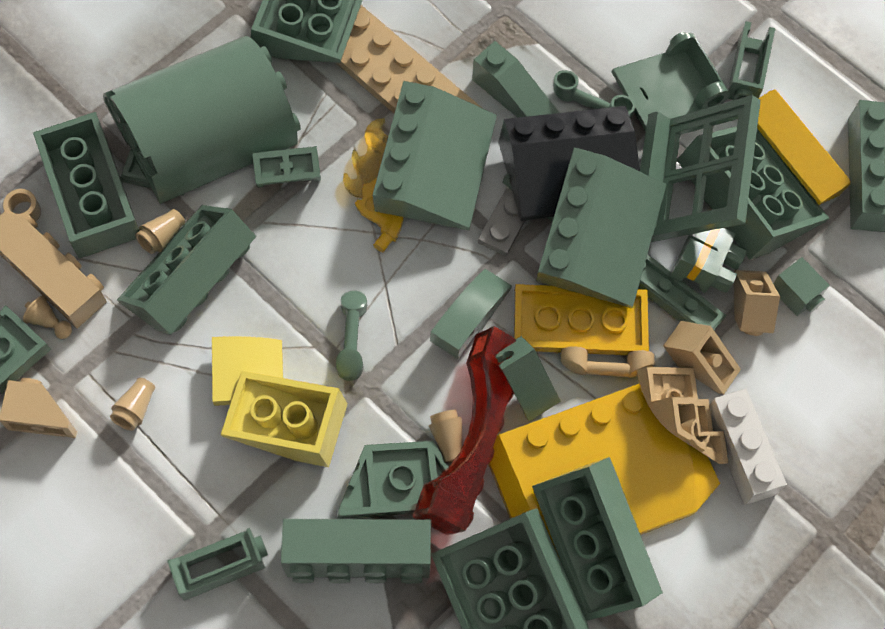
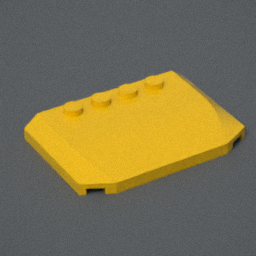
[481,383,720,559]

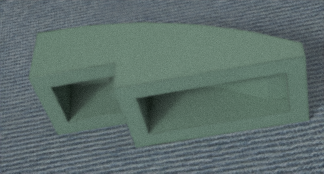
[430,269,512,359]

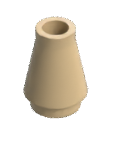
[136,209,185,254]
[110,378,155,431]
[429,410,465,463]

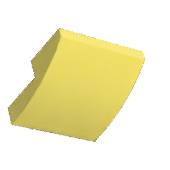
[212,336,283,406]

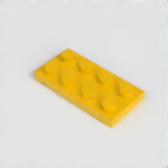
[514,284,649,355]

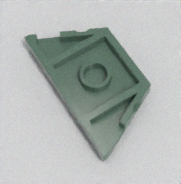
[337,441,473,519]

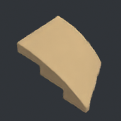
[637,367,728,464]

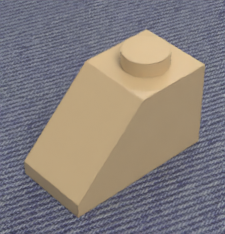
[733,270,780,336]
[663,321,741,395]
[0,378,77,438]

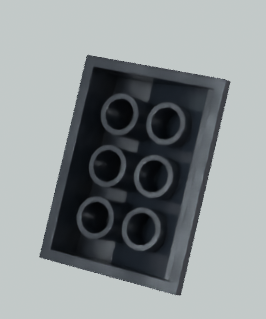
[498,106,640,221]

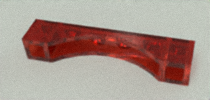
[413,326,516,535]

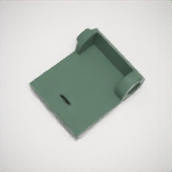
[612,32,730,131]

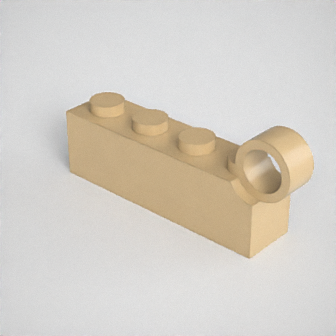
[0,189,107,329]

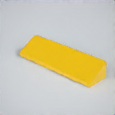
[757,89,851,205]

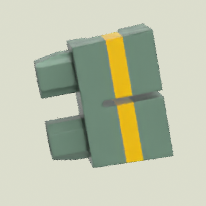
[670,228,747,293]

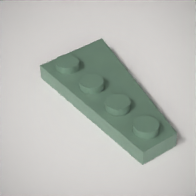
[0,305,51,395]

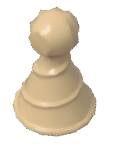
[23,296,72,339]

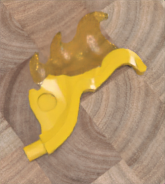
[343,118,404,253]

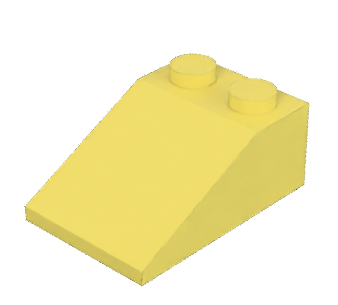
[221,371,347,468]

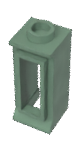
[728,21,776,100]
[167,528,268,601]

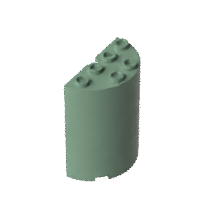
[103,36,301,204]

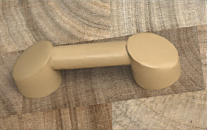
[560,346,655,378]

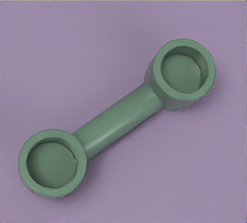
[553,70,636,118]
[336,290,367,381]

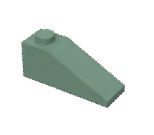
[472,41,560,118]

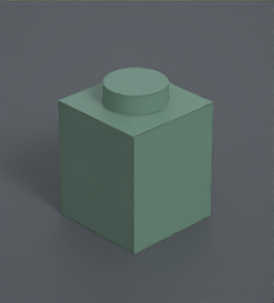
[773,257,830,316]

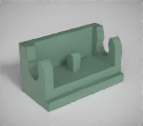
[252,146,321,188]
[496,336,561,421]

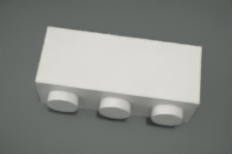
[710,389,787,505]

